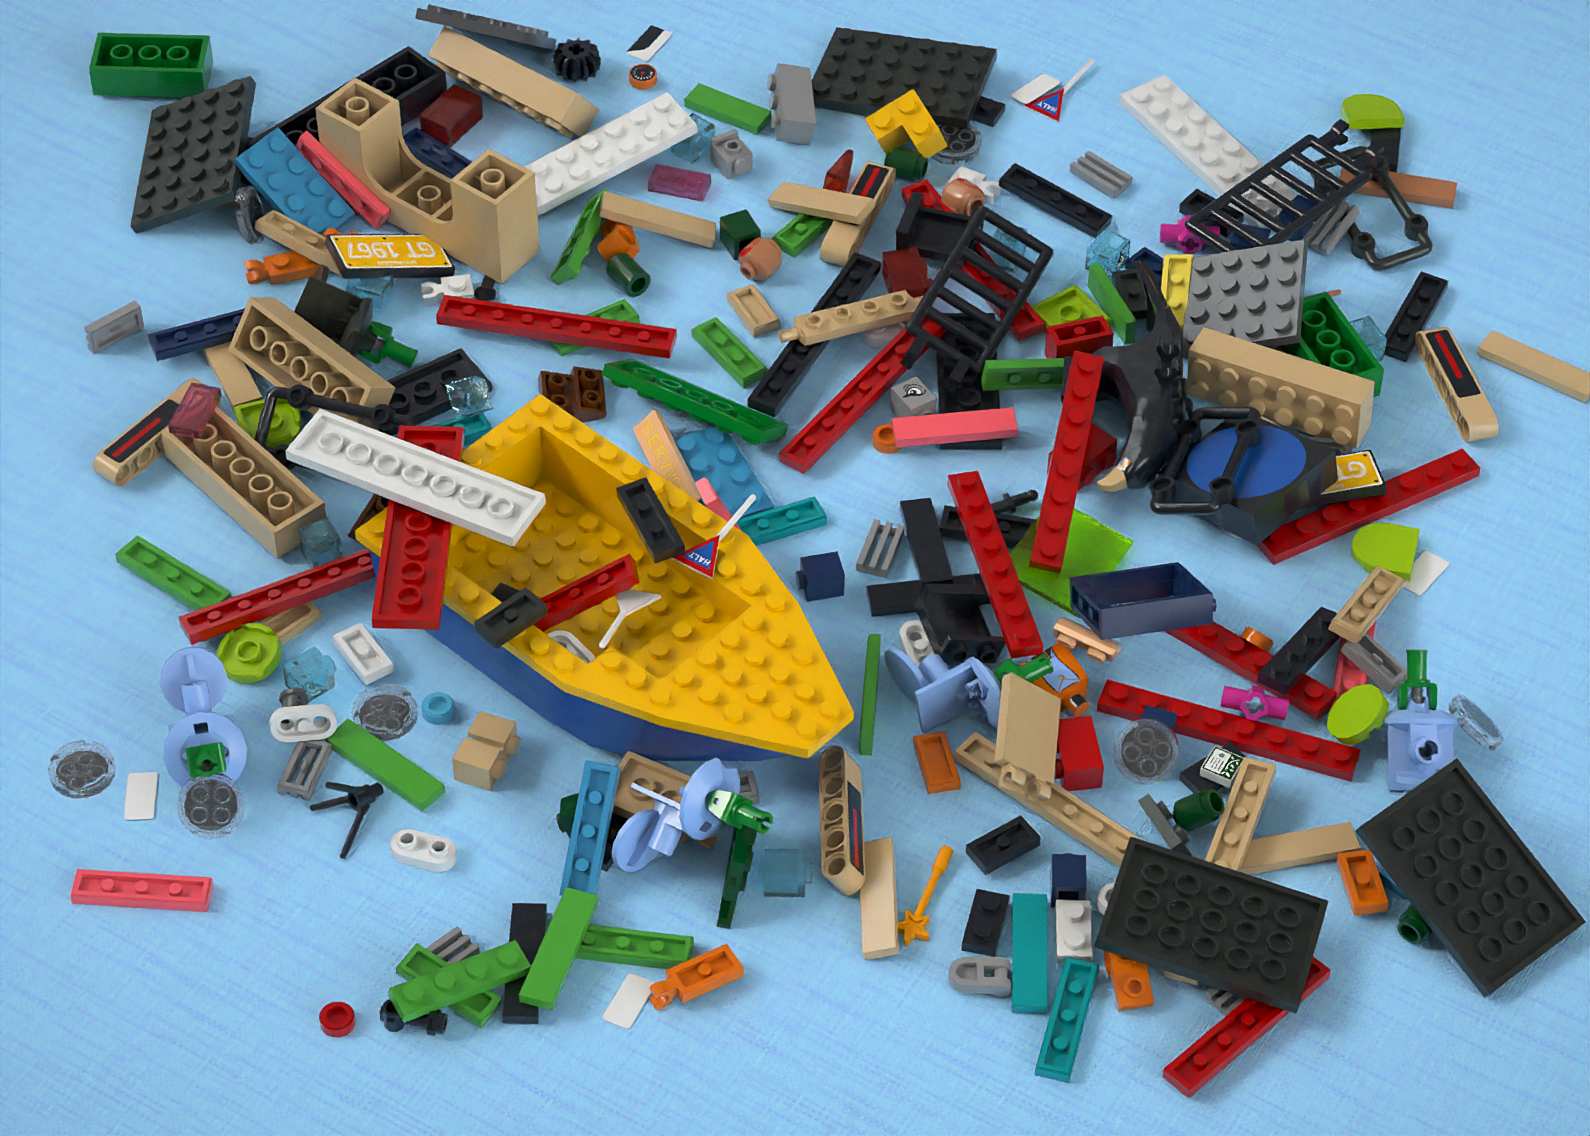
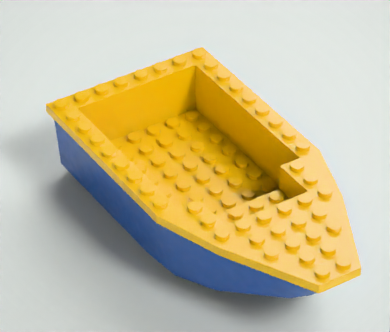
[355,394,854,761]

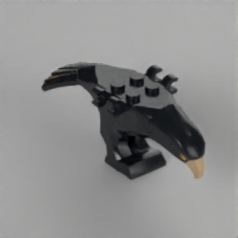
[1060,260,1193,492]

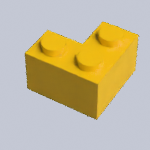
[865,89,948,158]

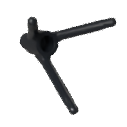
[310,782,384,859]

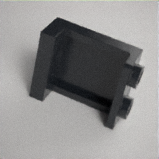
[896,192,984,266]
[914,583,1006,663]

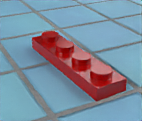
[533,553,640,632]

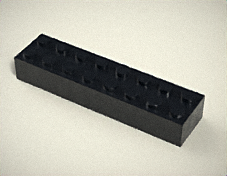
[241,46,448,200]

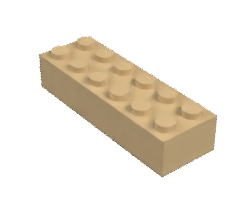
[428,26,599,139]
[228,297,395,430]
[1187,327,1375,449]
[161,401,328,559]

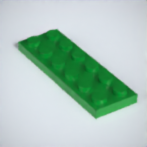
[602,358,788,445]

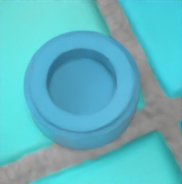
[421,692,455,725]

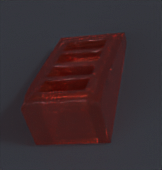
[823,149,854,193]

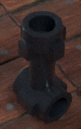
[380,999,448,1036]

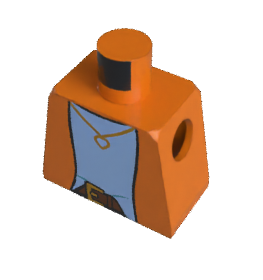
[1020,643,1090,717]

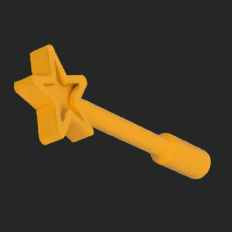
[898,845,954,946]

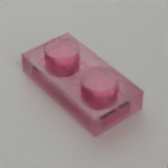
[648,164,711,202]

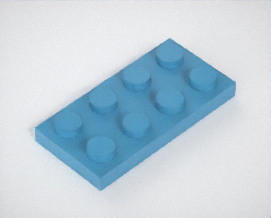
[233,127,356,235]
[674,425,774,519]

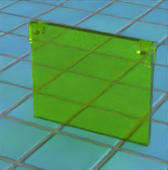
[1010,508,1134,618]

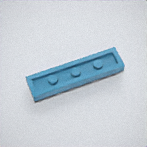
[559,760,621,896]

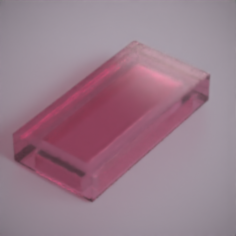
[168,382,222,439]

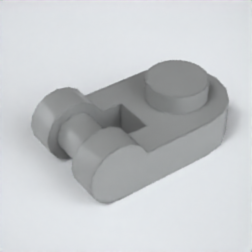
[948,957,1012,998]

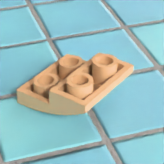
[1053,617,1123,663]

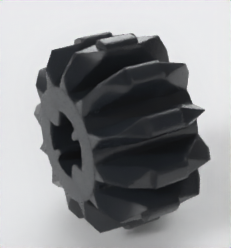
[553,37,601,83]

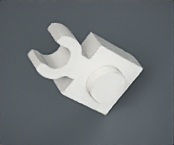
[947,166,1001,205]
[421,274,475,306]

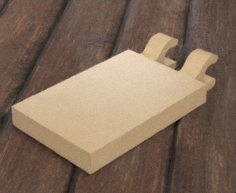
[994,672,1061,805]
[613,751,727,848]

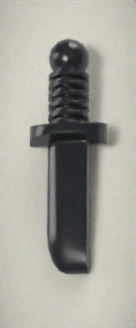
[474,275,497,301]
[991,490,1039,514]

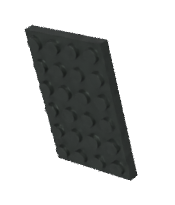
[812,27,997,128]
[130,76,256,234]
[1355,758,1586,998]
[1094,836,1328,1013]

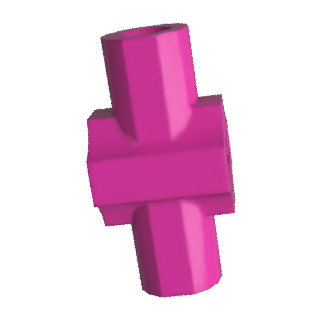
[1159,215,1220,254]
[1220,685,1289,721]

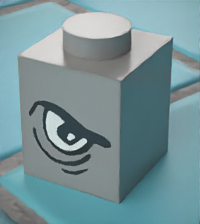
[890,376,937,417]

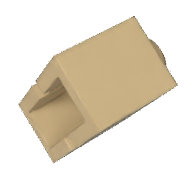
[452,711,520,791]

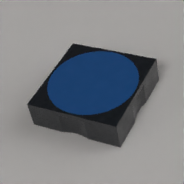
[1158,418,1338,545]

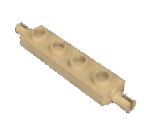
[778,290,923,346]

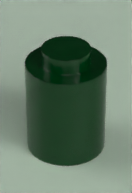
[606,253,651,297]

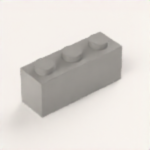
[767,63,816,145]

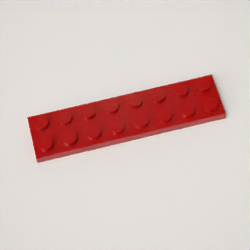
[371,425,464,630]

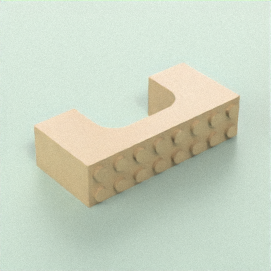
[316,77,540,284]

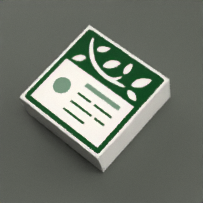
[1200,746,1243,788]

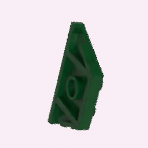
[716,825,757,929]

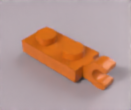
[244,251,320,285]
[649,943,744,1010]

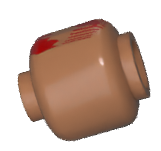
[941,178,985,216]
[738,237,782,281]

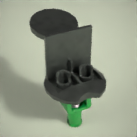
[294,264,418,368]

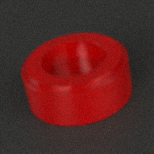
[319,1002,355,1038]

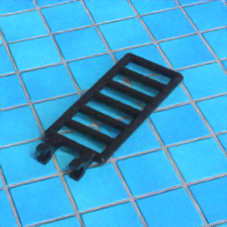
[1184,119,1384,253]
[900,206,1054,395]

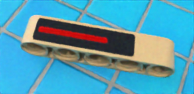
[820,161,896,266]
[1415,326,1499,442]
[93,378,221,487]
[818,745,865,896]

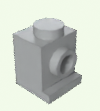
[710,129,752,180]

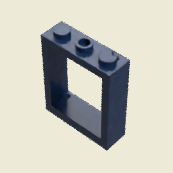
[1069,562,1217,640]

